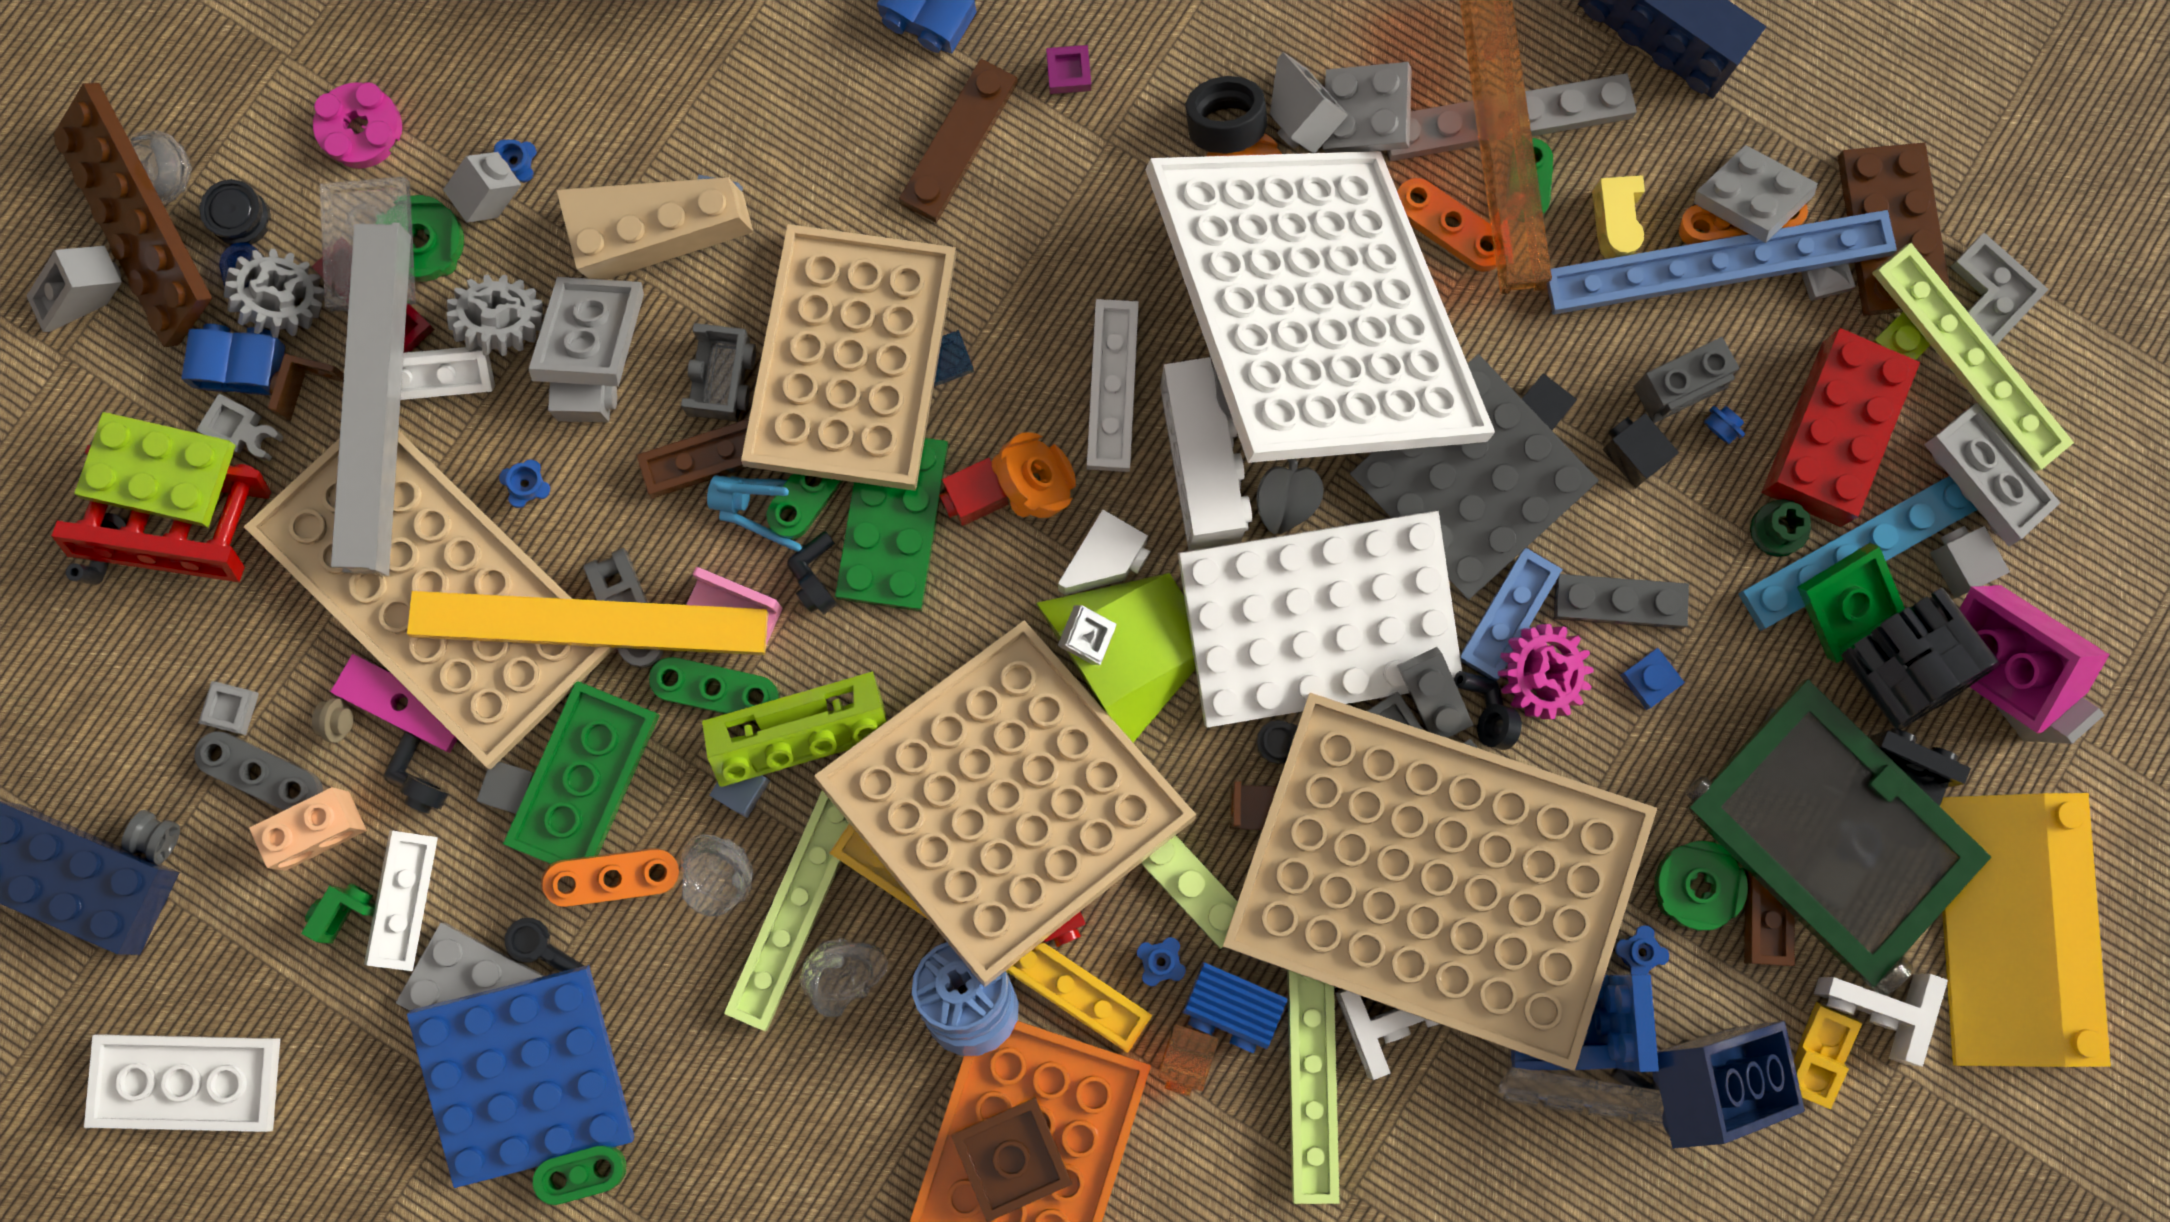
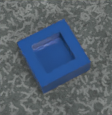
[1620,648,1685,710]

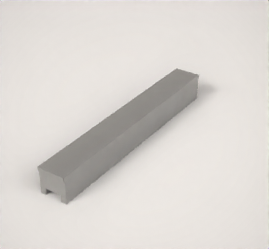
[331,223,411,576]

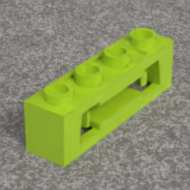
[702,671,888,787]

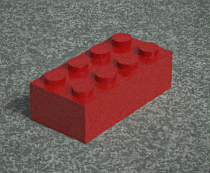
[1761,328,1920,527]

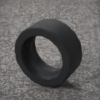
[1185,76,1268,154]

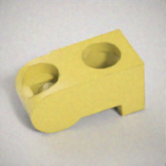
[1592,175,1645,259]

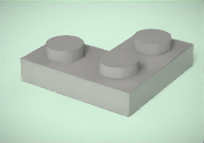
[1950,233,2049,346]

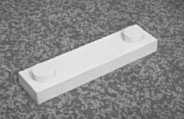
[1087,299,1139,472]

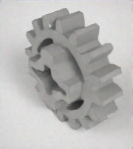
[223,249,324,338]
[446,275,543,356]

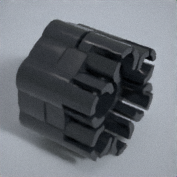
[1841,588,2000,730]

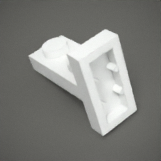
[1814,974,1948,1067]
[1335,990,1439,1080]

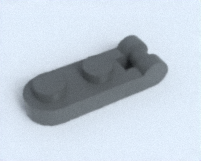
[583,547,664,668]

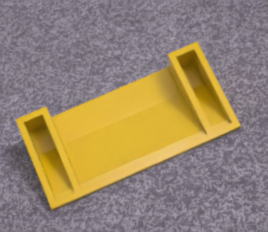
[1937,793,2111,1067]

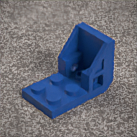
[1511,975,1659,1072]

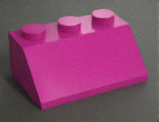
[1960,585,2110,733]

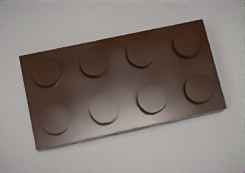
[1837,142,1951,316]

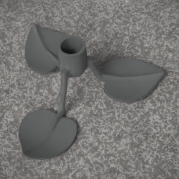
[1211,359,1324,534]

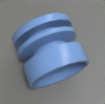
[912,942,1019,1056]

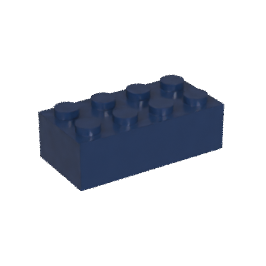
[1577,0,1767,99]
[0,801,180,955]
[1652,1021,1805,1149]

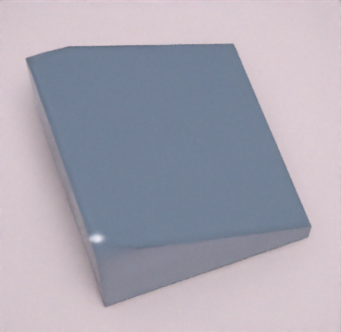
[709,775,771,818]

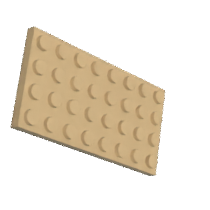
[244,430,615,770]

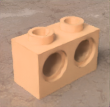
[249,787,367,871]

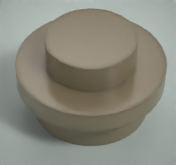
[312,698,353,743]

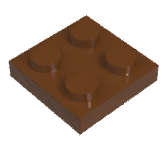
[951,1097,1072,1222]

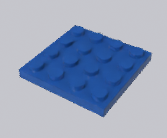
[407,965,635,1188]

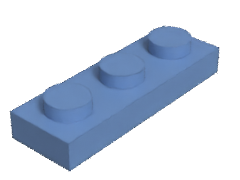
[1460,548,1563,681]

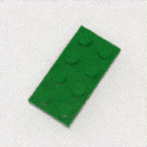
[835,438,949,612]
[503,681,660,864]

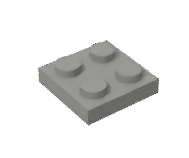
[1323,62,1412,153]
[1694,145,1818,243]

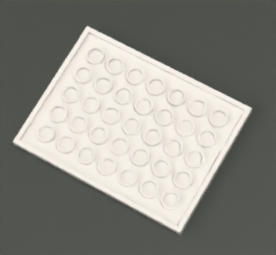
[1145,151,1495,463]

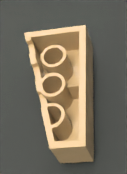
[557,177,754,280]

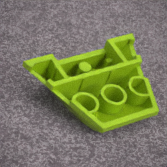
[1036,573,1196,743]

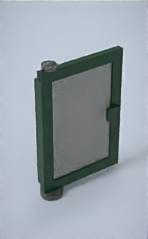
[1685,679,1991,995]

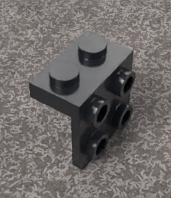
[1839,728,1971,850]

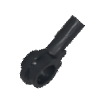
[1256,720,1299,764]
[505,918,584,972]

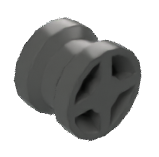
[121,810,180,865]

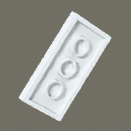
[84,1034,280,1132]

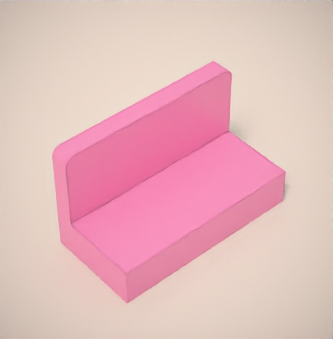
[686,567,783,645]

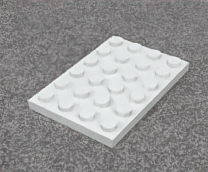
[1178,511,1462,728]

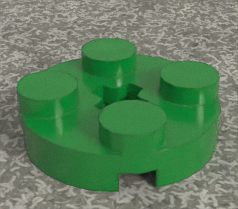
[377,195,464,282]
[1654,841,1748,931]

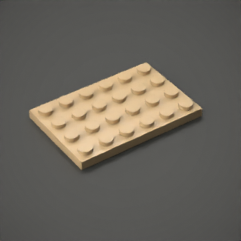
[741,224,956,491]

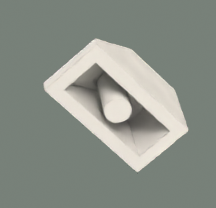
[1058,510,1150,595]

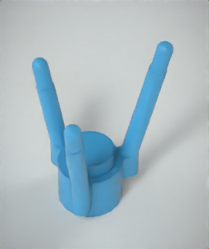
[707,475,802,552]

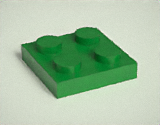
[1797,543,1905,663]

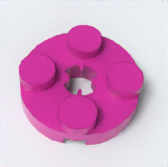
[313,82,402,169]

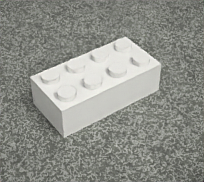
[1160,357,1252,551]

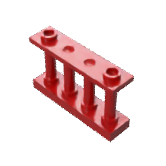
[51,445,271,583]

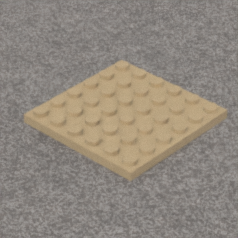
[814,620,1196,987]

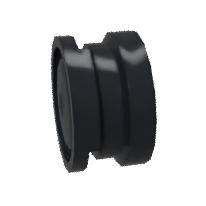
[199,179,271,247]

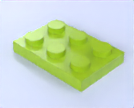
[74,412,236,528]

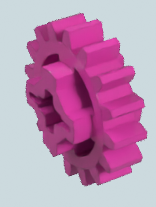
[1498,624,1594,719]

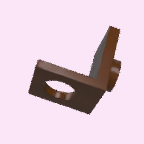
[268,354,344,421]
[1230,781,1277,830]

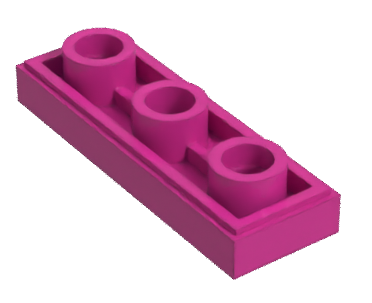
[330,654,458,753]

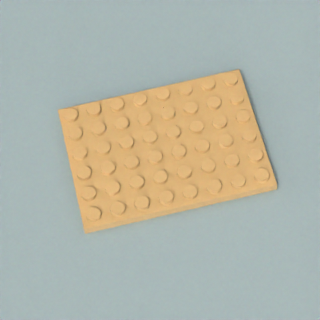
[1223,693,1657,1071]

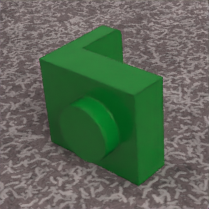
[301,883,375,944]

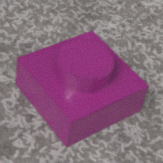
[1046,45,1091,94]

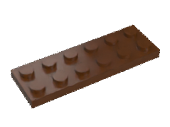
[53,83,213,347]

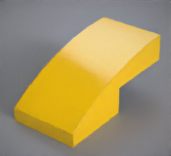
[1794,1002,1862,1110]

